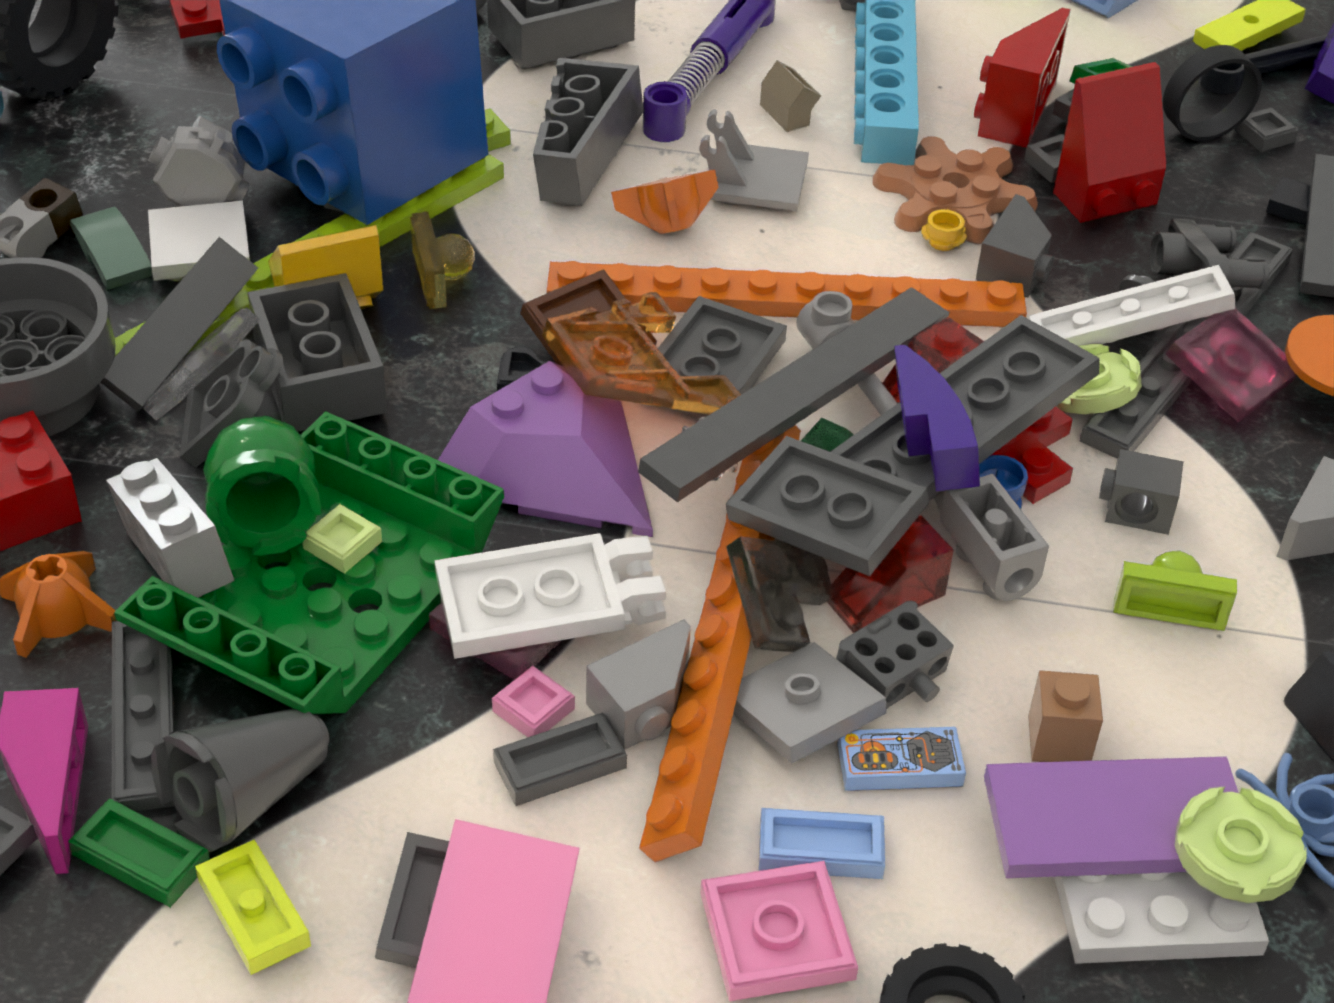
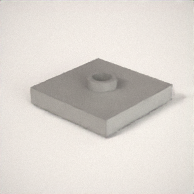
[733,642,886,763]

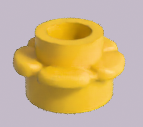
[921,209,967,251]

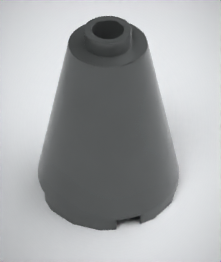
[151,709,329,852]

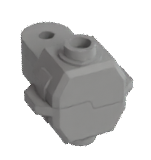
[148,116,250,207]

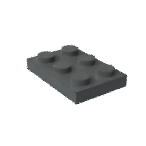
[632,296,787,420]
[726,436,929,576]

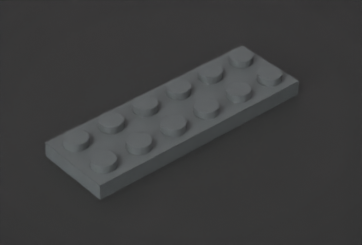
[831,315,1099,502]

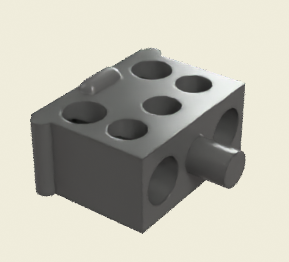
[836,601,954,709]

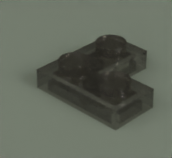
[726,536,835,652]

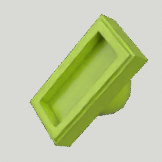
[1113,550,1237,631]

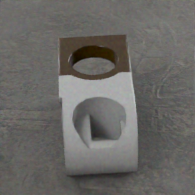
[0,178,84,258]

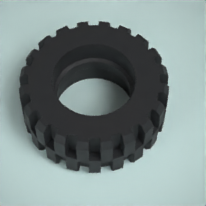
[0,0,119,99]

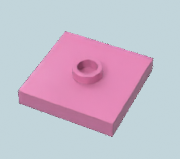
[700,861,858,1001]

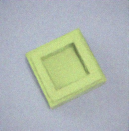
[303,504,382,574]

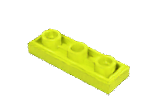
[1193,0,1306,51]

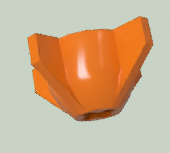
[611,169,719,234]
[0,551,117,658]

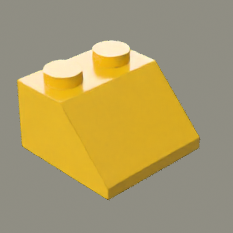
[268,225,383,309]

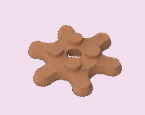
[872,136,1038,244]

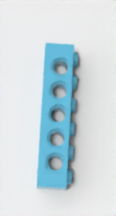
[854,0,919,165]

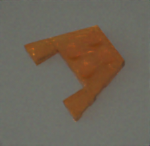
[542,292,741,415]

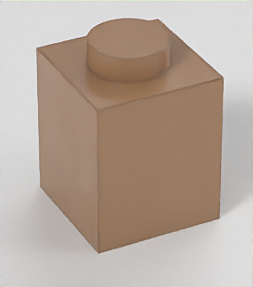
[1028,670,1103,762]

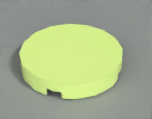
[1057,344,1142,414]
[1175,787,1307,903]

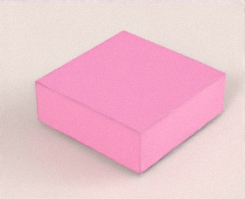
[492,666,575,737]

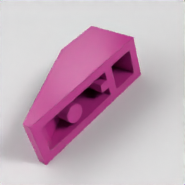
[0,688,88,874]

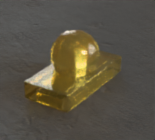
[410,212,475,309]

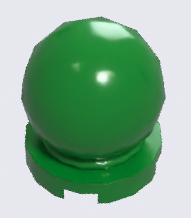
[203,416,321,556]

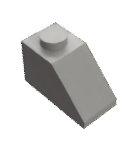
[1277,456,1334,560]
[586,619,691,750]

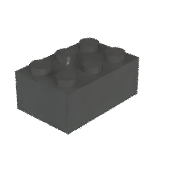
[487,0,635,69]
[247,273,387,432]

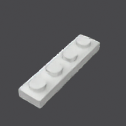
[1029,265,1235,346]

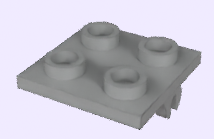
[699,109,809,211]

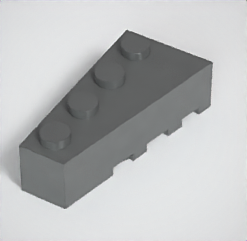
[533,58,643,206]

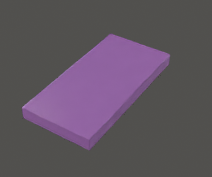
[984,756,1239,878]

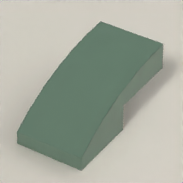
[70,206,152,290]

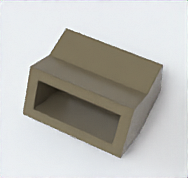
[760,60,822,132]

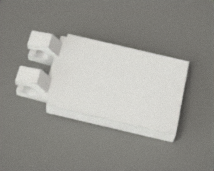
[435,533,666,659]

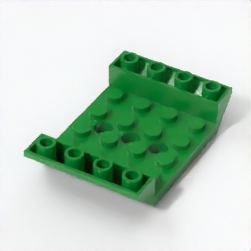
[114,411,504,714]

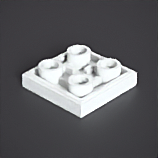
[148,200,250,281]

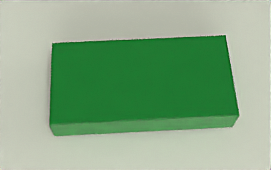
[68,798,210,908]

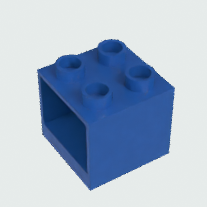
[217,0,488,225]

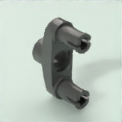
[1149,218,1269,289]

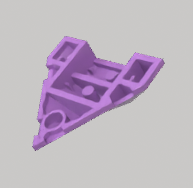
[438,361,653,537]

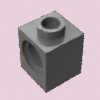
[1099,449,1184,535]

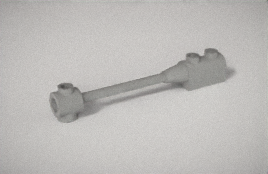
[796,291,1049,601]

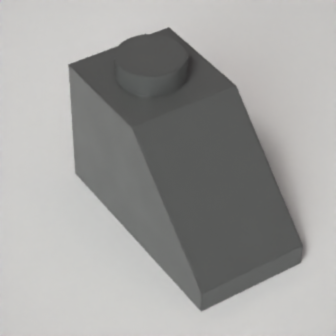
[976,194,1054,298]

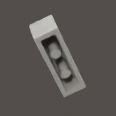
[106,458,234,598]

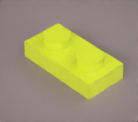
[195,839,311,975]

